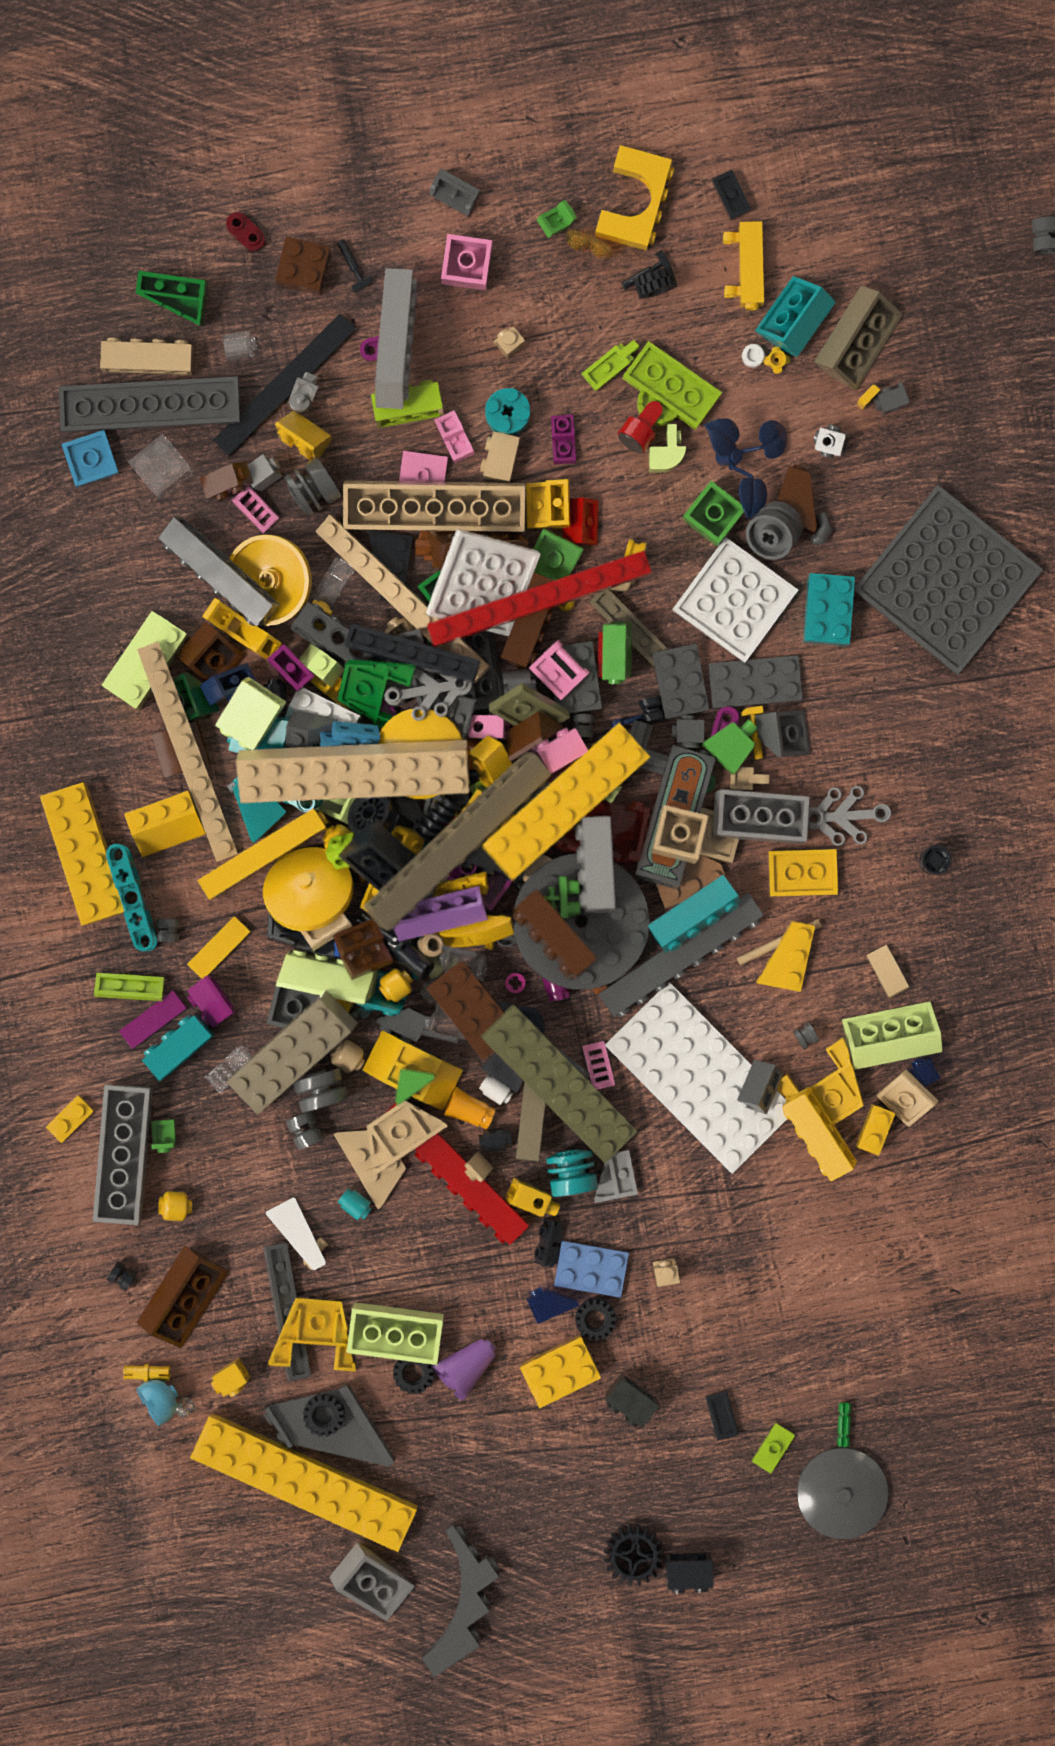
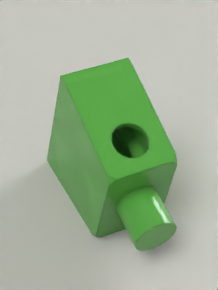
[702,719,758,775]

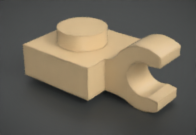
[730,767,769,791]

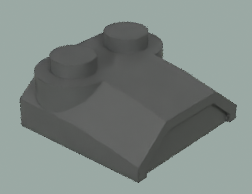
[266,983,320,1028]

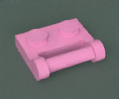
[529,640,590,701]

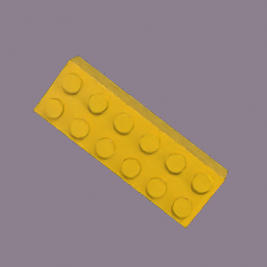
[40,782,124,926]

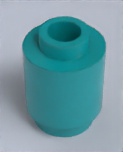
[338,1188,372,1220]

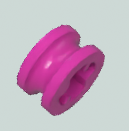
[505,973,525,993]

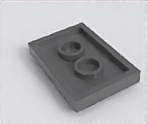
[651,643,709,719]

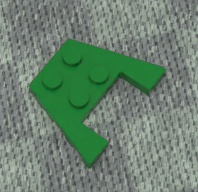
[337,659,416,729]

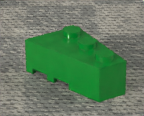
[136,271,209,326]

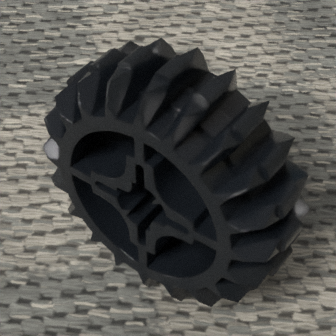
[603,1524,665,1586]

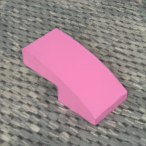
[434,410,475,464]

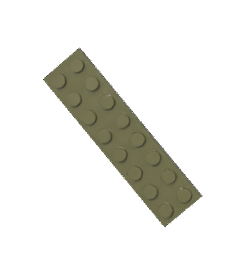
[480,1004,638,1163]

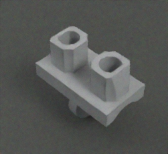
[288,372,319,412]

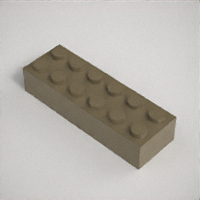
[227,990,357,1115]

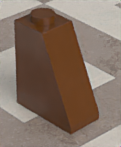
[777,465,816,534]

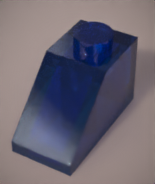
[526,1287,579,1324]

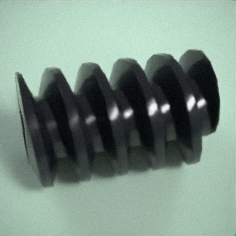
[415,794,462,843]

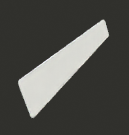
[266,1198,326,1270]

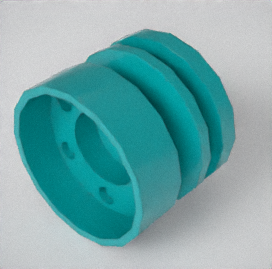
[546,1149,598,1197]

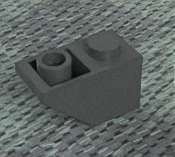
[376,1008,430,1044]

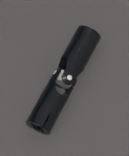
[356,911,435,979]

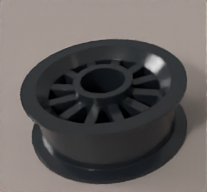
[347,797,399,834]

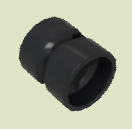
[918,845,951,875]

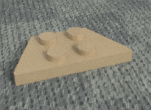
[367,1100,448,1175]
[334,1130,406,1209]

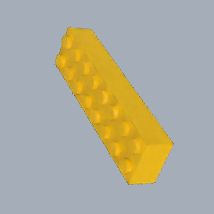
[482,723,650,881]

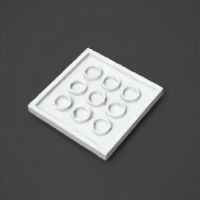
[426,529,541,636]
[672,537,798,663]

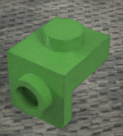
[536,200,577,238]
[151,1119,177,1153]

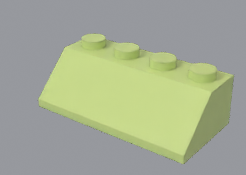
[102,611,190,710]
[276,948,378,1004]
[842,1002,942,1070]
[347,1302,444,1365]

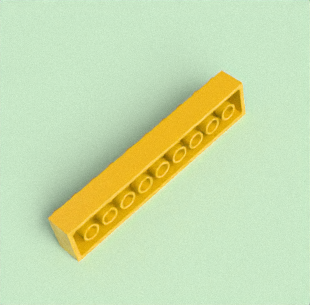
[190,1413,418,1552]

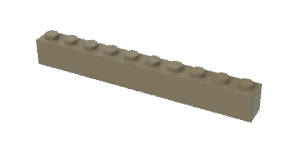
[363,751,551,931]

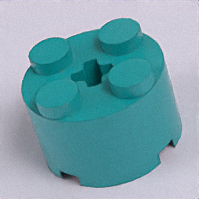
[485,388,530,436]

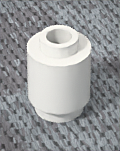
[479,1074,514,1105]

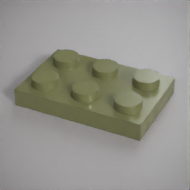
[489,683,570,726]

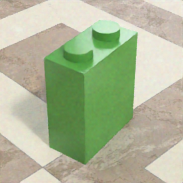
[602,622,632,684]

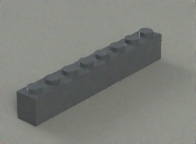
[598,893,764,1018]

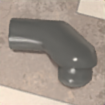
[811,512,832,546]

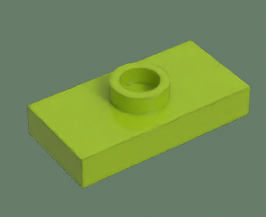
[751,1422,795,1474]

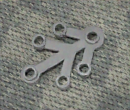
[385,667,472,721]
[808,786,891,846]

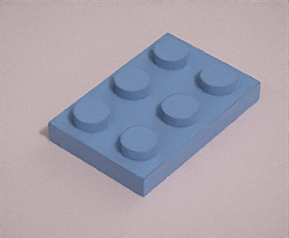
[554,1240,629,1298]

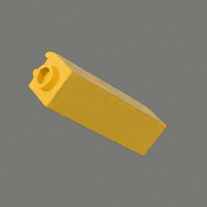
[723,221,764,311]

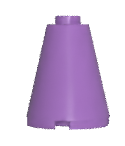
[433,1339,496,1401]

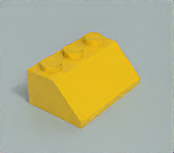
[124,791,206,857]

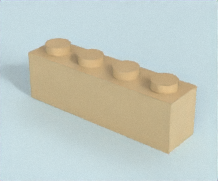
[100,338,194,375]

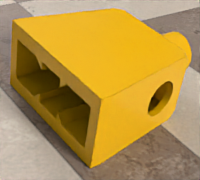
[505,1178,560,1217]

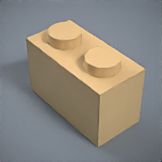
[480,431,520,483]

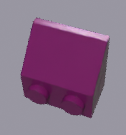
[187,975,237,1028]

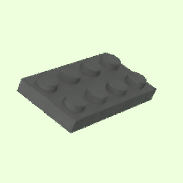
[708,655,803,709]

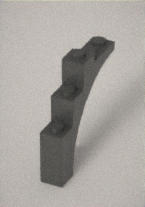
[422,1522,500,1677]

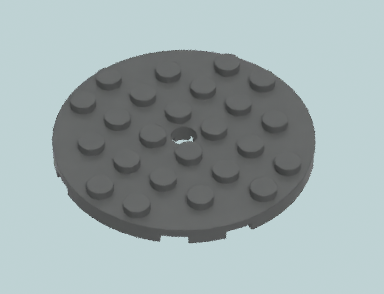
[513,854,649,990]

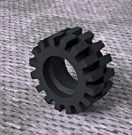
[634,267,678,299]
[575,1298,616,1341]
[393,1360,434,1394]
[303,1393,345,1437]

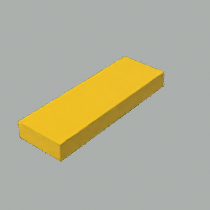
[187,916,251,979]

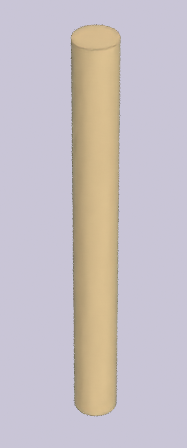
[736,919,821,966]

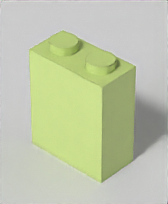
[215,677,286,750]

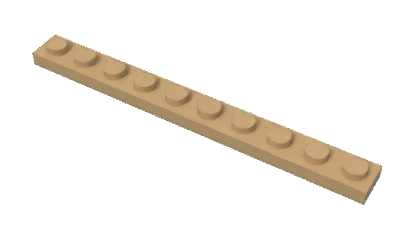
[315,515,491,683]
[137,642,238,862]

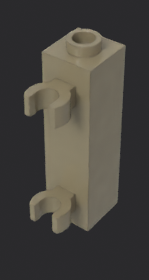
[516,1083,545,1161]

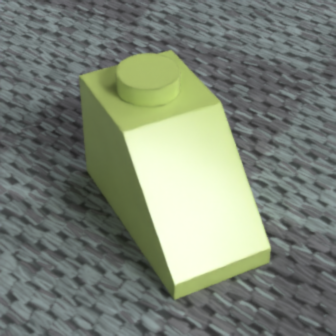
[299,644,344,687]

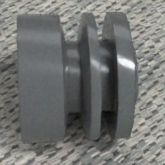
[284,456,342,517]

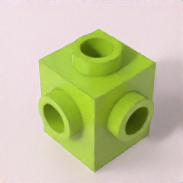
[325,832,356,870]

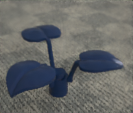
[704,418,787,518]

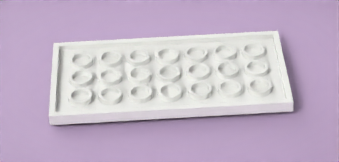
[605,982,787,1174]

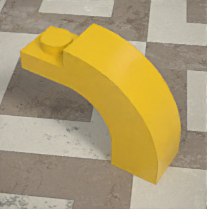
[202,598,282,661]

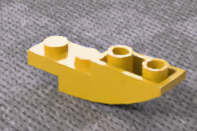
[423,915,514,947]

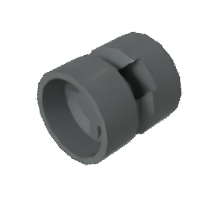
[1032,217,1055,255]
[285,1110,325,1150]

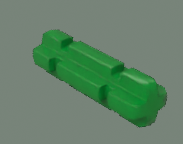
[837,1402,851,1447]

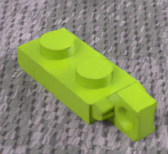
[582,340,639,392]

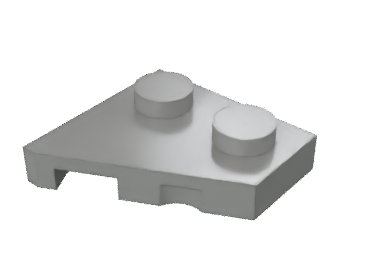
[594,1149,638,1203]

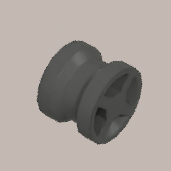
[793,1022,820,1050]

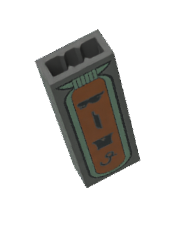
[634,744,716,890]

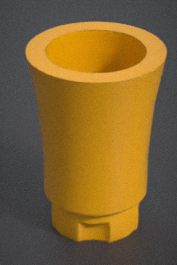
[443,1086,496,1129]

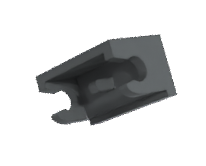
[429,168,480,217]
[737,1060,784,1115]

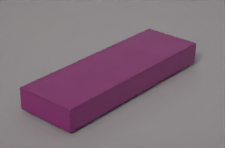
[119,990,187,1049]

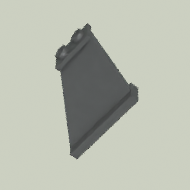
[264,1382,395,1467]

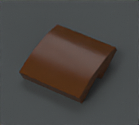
[152,721,211,778]
[333,919,393,980]

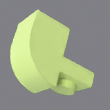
[649,424,686,473]

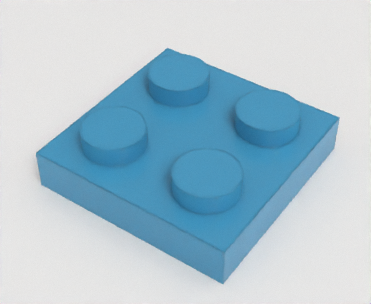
[61,430,119,488]

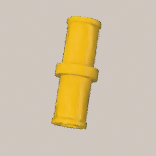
[123,1364,171,1382]

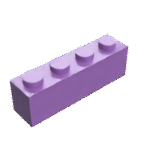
[394,886,487,941]

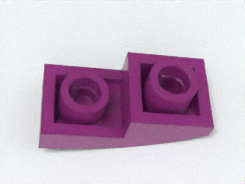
[551,415,576,465]

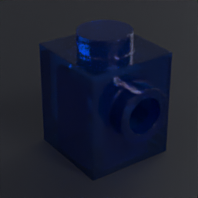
[907,1056,941,1087]

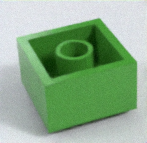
[682,481,744,547]

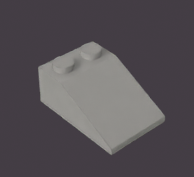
[329,1542,415,1621]

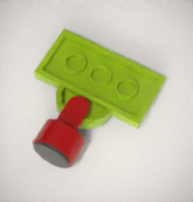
[617,341,722,453]

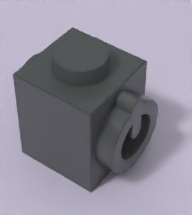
[672,716,704,749]

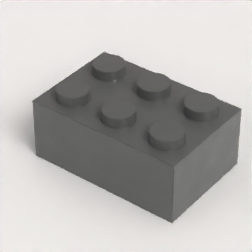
[547,642,602,715]

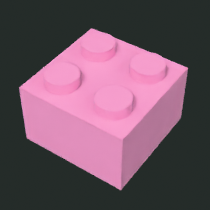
[441,234,493,291]
[530,727,588,773]

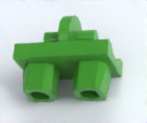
[543,877,580,920]

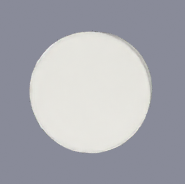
[742,344,765,368]

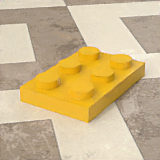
[768,849,838,897]

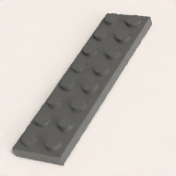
[59,377,241,433]

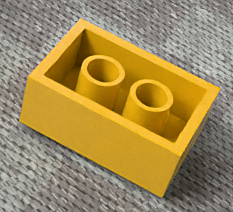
[520,1334,601,1408]

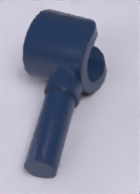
[611,715,642,729]

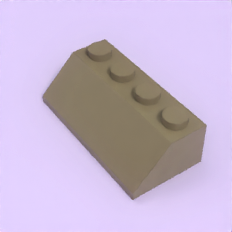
[814,286,903,391]

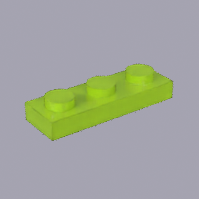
[94,973,165,1001]

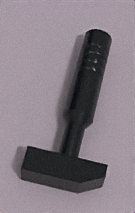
[337,239,373,293]
[621,250,670,290]

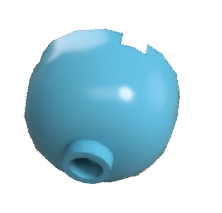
[136,1379,179,1426]

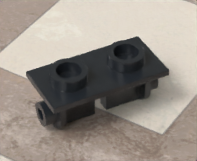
[534,1218,564,1267]

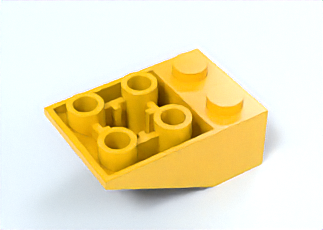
[275,410,332,461]

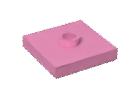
[399,451,448,482]

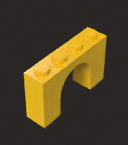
[595,145,674,251]

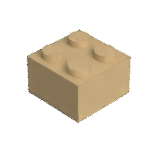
[651,805,708,864]

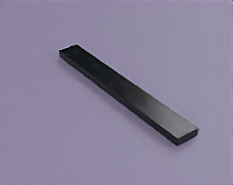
[213,314,356,457]

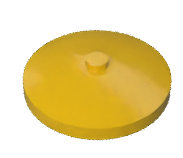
[229,535,312,626]
[378,709,463,799]
[263,847,354,931]

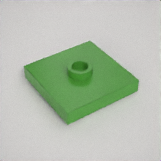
[533,528,584,580]

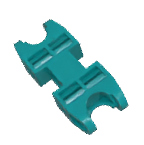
[106,844,158,951]

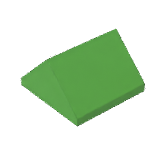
[395,1068,436,1105]

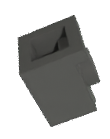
[873,382,910,416]

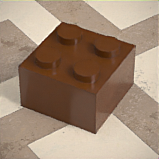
[275,236,331,296]

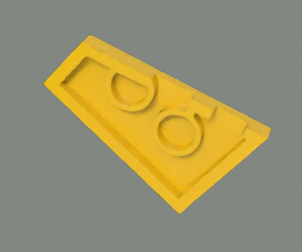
[756,921,815,992]

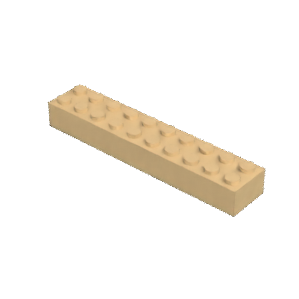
[236,740,470,803]

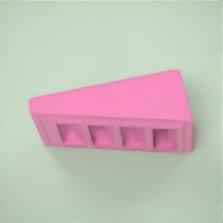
[231,486,279,533]
[582,1041,615,1090]

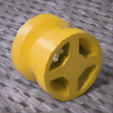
[624,539,647,557]

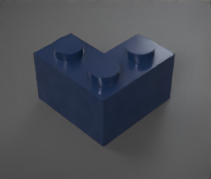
[200,663,257,706]

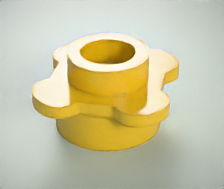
[763,347,790,374]

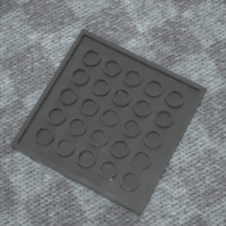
[854,485,1043,675]

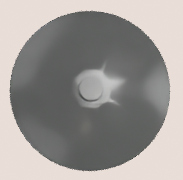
[797,1447,888,1539]

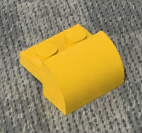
[526,479,571,529]

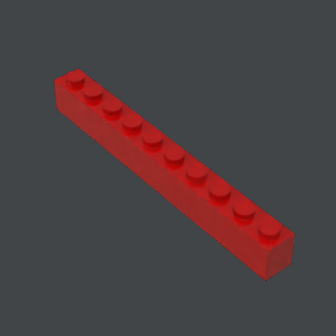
[427,551,651,648]

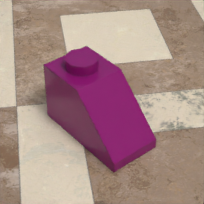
[267,644,314,692]

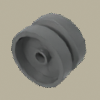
[746,501,803,560]
[293,1068,349,1113]

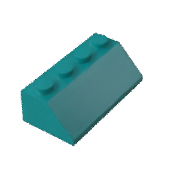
[648,875,741,953]

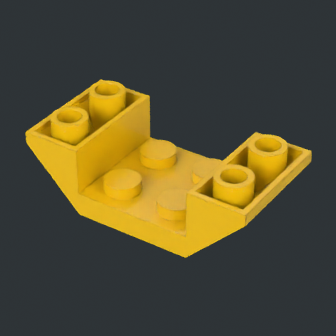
[362,1030,463,1110]

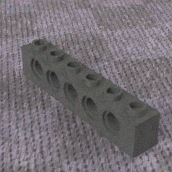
[290,602,413,705]

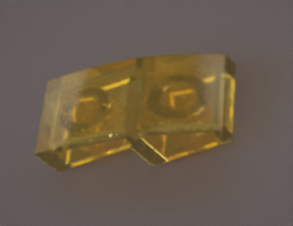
[566,230,612,260]

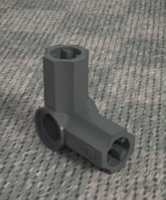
[630,720,669,775]

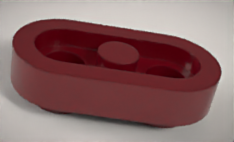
[226,212,265,252]

